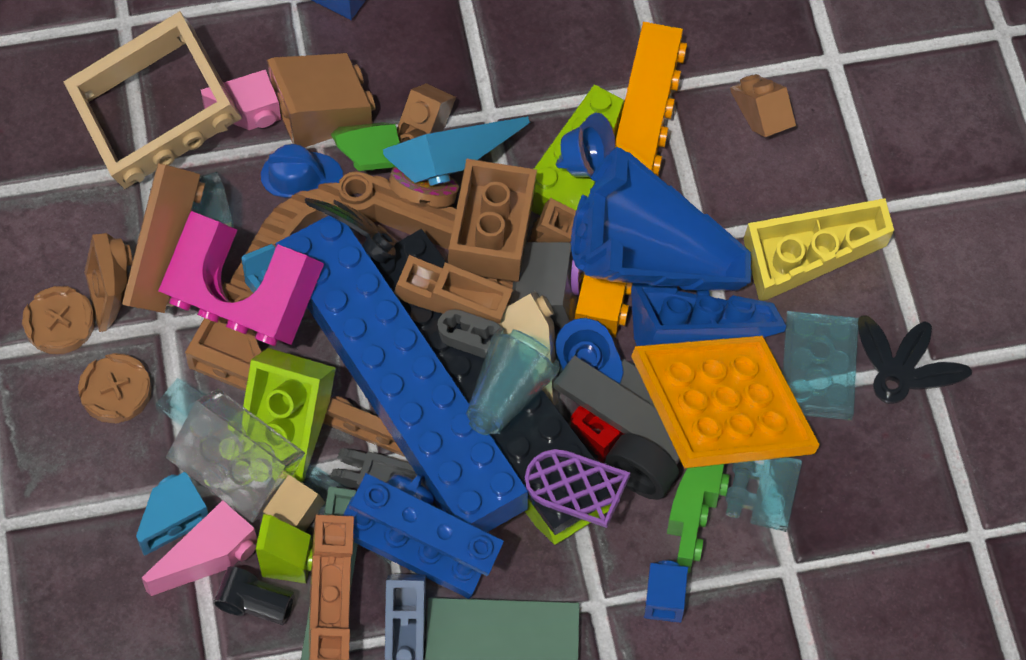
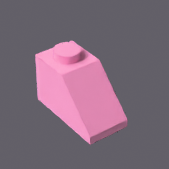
[201,69,281,130]

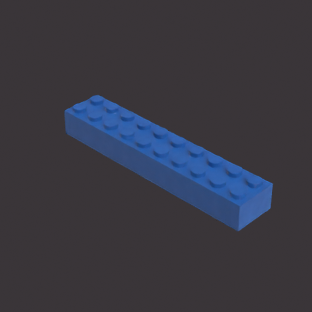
[275,215,528,532]

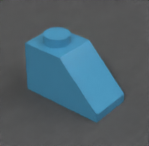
[136,471,208,556]

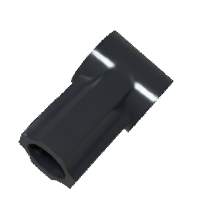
[213,566,295,625]

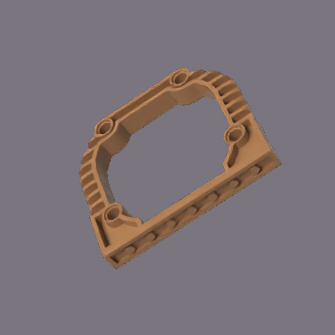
[185,171,513,457]

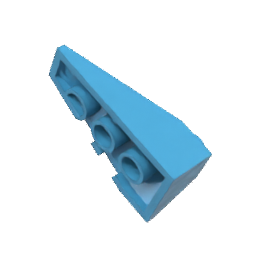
[382,116,530,186]

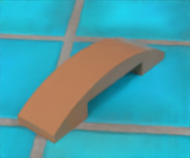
[309,514,354,660]

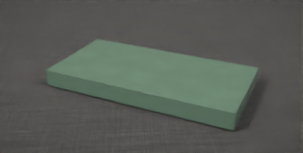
[425,598,579,660]

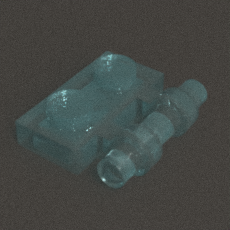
[725,457,802,532]

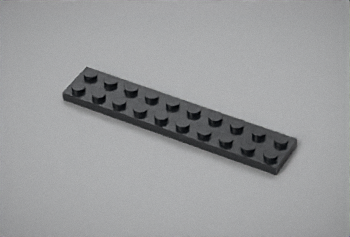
[371,229,618,535]

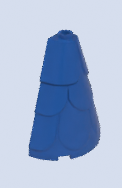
[571,147,752,291]

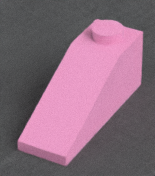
[142,500,257,596]

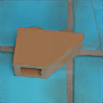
[730,74,796,137]
[397,83,456,143]

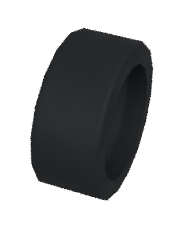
[605,433,679,500]

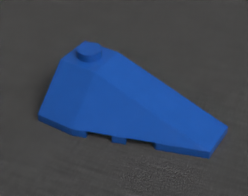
[631,283,786,346]

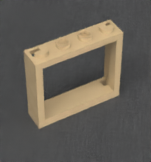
[63,11,242,189]

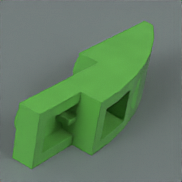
[667,464,729,573]

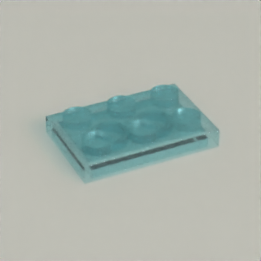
[782,311,858,420]

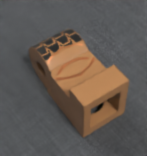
[527,198,576,242]

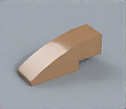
[394,255,513,323]

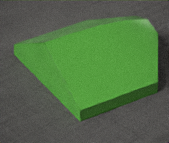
[331,122,400,171]

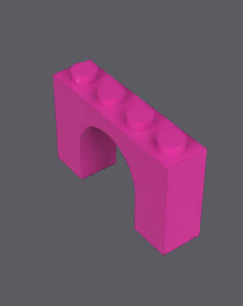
[158,211,324,346]

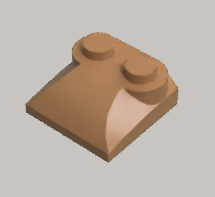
[84,233,132,332]

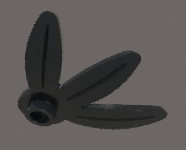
[305,198,398,263]
[858,315,972,404]

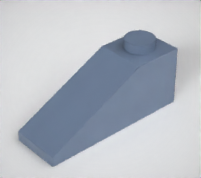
[385,574,426,660]

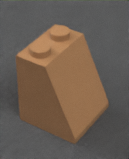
[267,53,376,148]

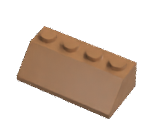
[122,163,205,313]

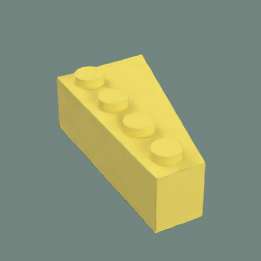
[743,198,894,301]

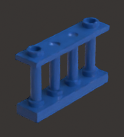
[343,473,504,599]

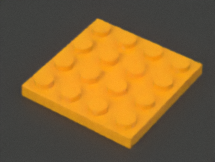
[631,336,820,468]

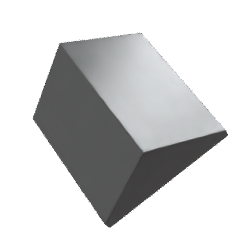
[510,242,578,328]

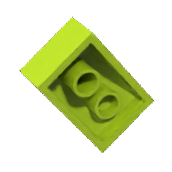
[234,348,336,482]

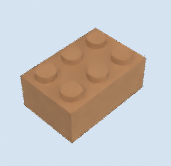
[448,159,537,282]

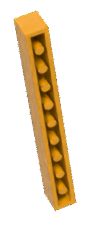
[575,22,687,338]

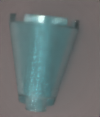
[466,328,560,435]

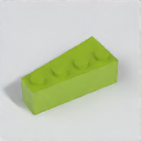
[531,84,624,216]

